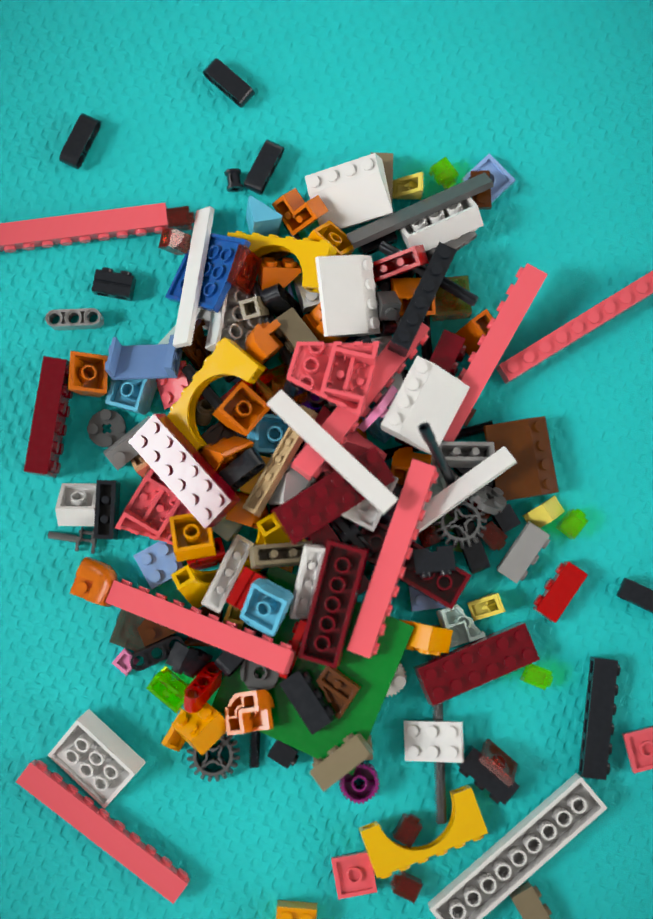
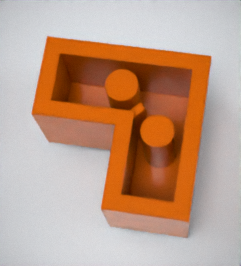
[272,188,329,236]

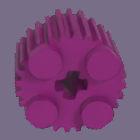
[339,761,379,804]

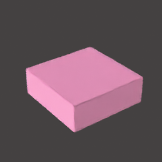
[112,648,140,676]

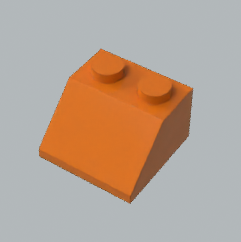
[68,351,108,397]
[212,381,270,436]
[201,436,254,473]

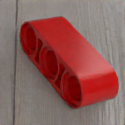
[184,662,222,713]

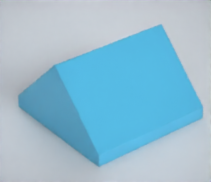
[246,195,283,236]

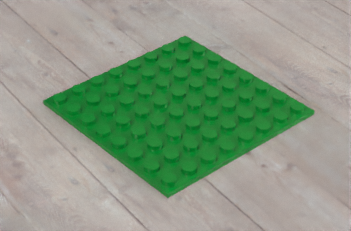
[212,567,414,775]

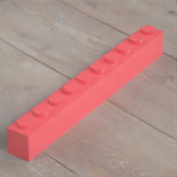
[0,203,170,253]
[442,263,548,442]
[496,270,653,384]
[291,322,430,481]
[347,459,439,658]
[105,579,296,675]
[16,760,190,904]

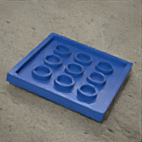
[165,233,251,313]

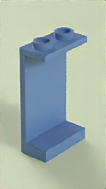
[105,335,183,380]

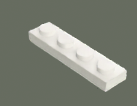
[201,534,254,613]
[289,544,326,619]

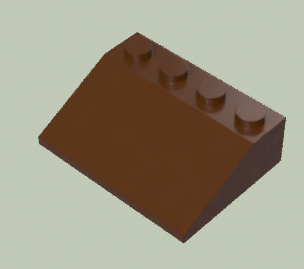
[483,416,559,501]

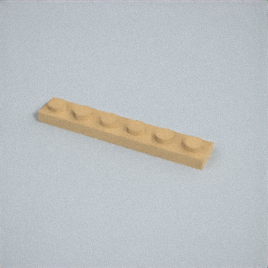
[242,405,318,517]

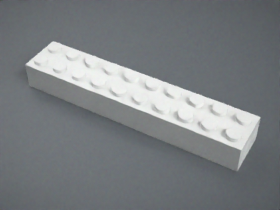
[428,773,607,919]

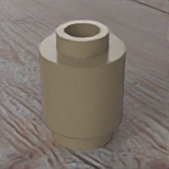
[195,399,215,426]

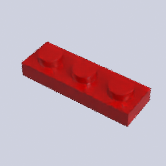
[279,619,307,679]

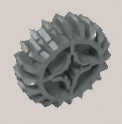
[434,498,487,549]
[187,733,240,782]

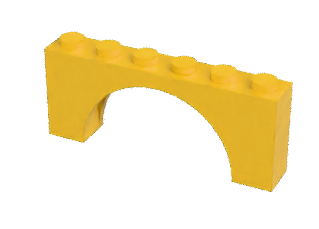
[227,231,337,293]
[167,337,266,454]
[171,513,290,608]
[358,785,488,879]

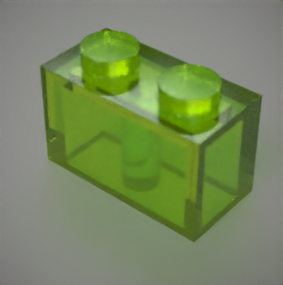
[146,667,188,713]

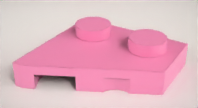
[358,385,398,432]

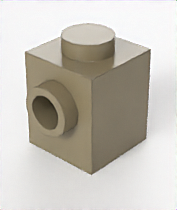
[239,296,270,320]

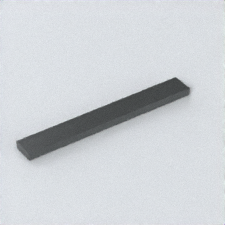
[346,172,494,249]

